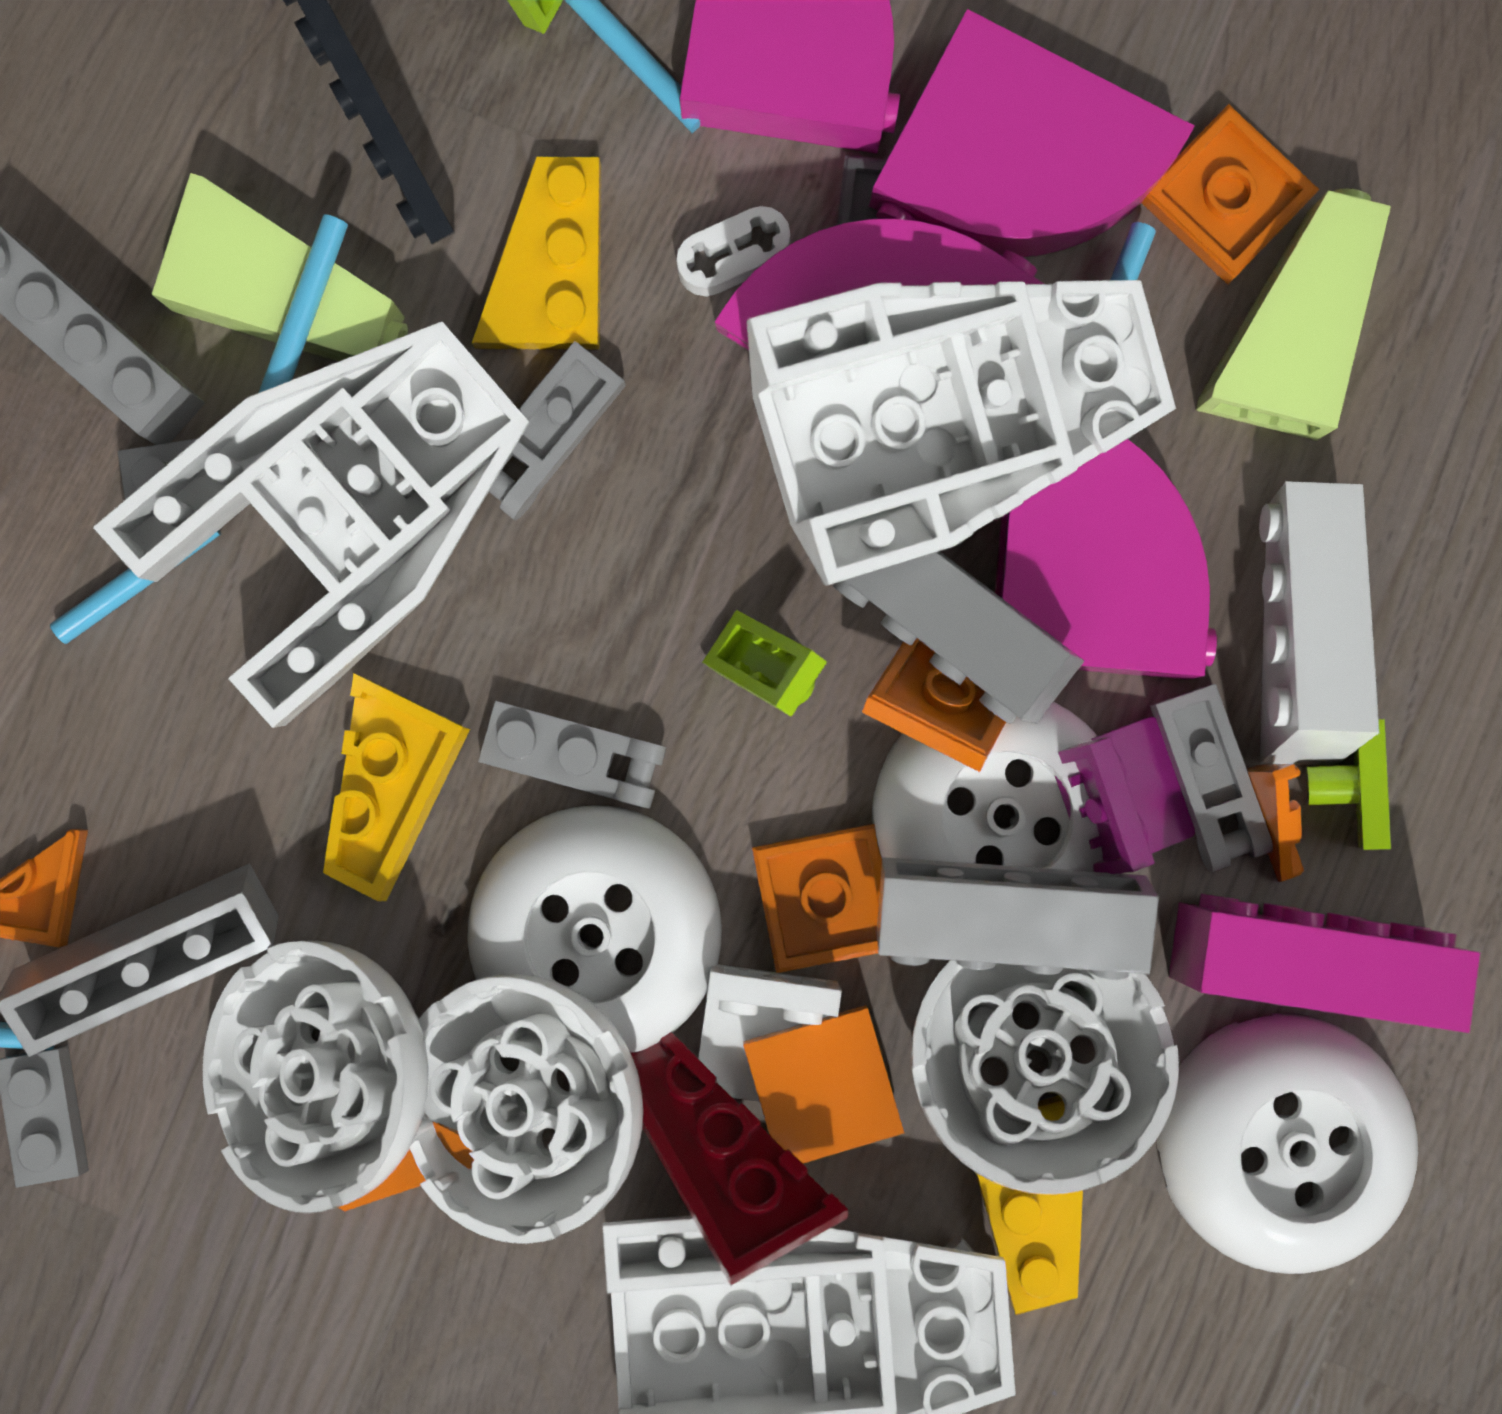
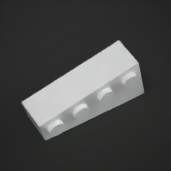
[1259,481,1379,766]

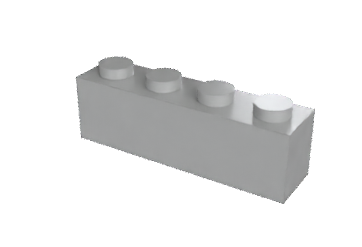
[0,225,206,445]
[833,551,1085,724]
[877,857,1159,980]
[0,863,279,1057]

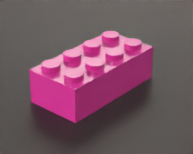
[1169,893,1480,1033]

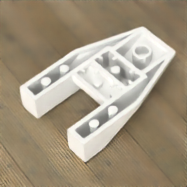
[93,321,529,728]

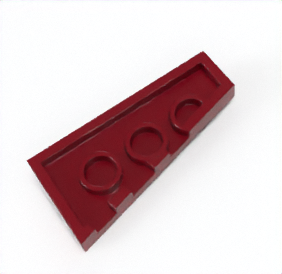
[629,1032,849,1286]

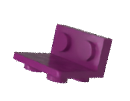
[1054,717,1195,875]

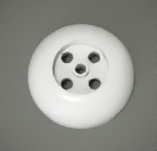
[872,702,1103,872]
[467,805,722,1053]
[203,941,428,1213]
[911,960,1179,1194]
[410,974,643,1244]
[1157,1013,1418,1274]

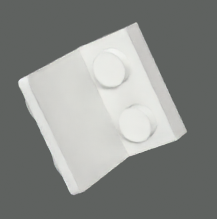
[698,964,842,1102]

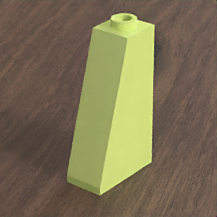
[152,173,408,362]
[1196,189,1391,440]

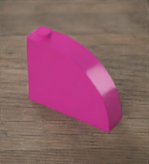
[680,0,900,154]
[869,9,1194,257]
[715,219,1044,351]
[995,439,1217,680]

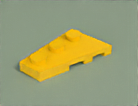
[472,157,601,350]
[323,674,470,901]
[975,1096,1083,1315]

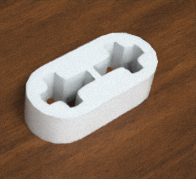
[676,206,790,296]

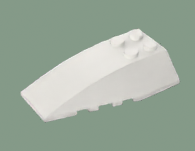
[747,280,1176,585]
[603,1216,1016,1414]

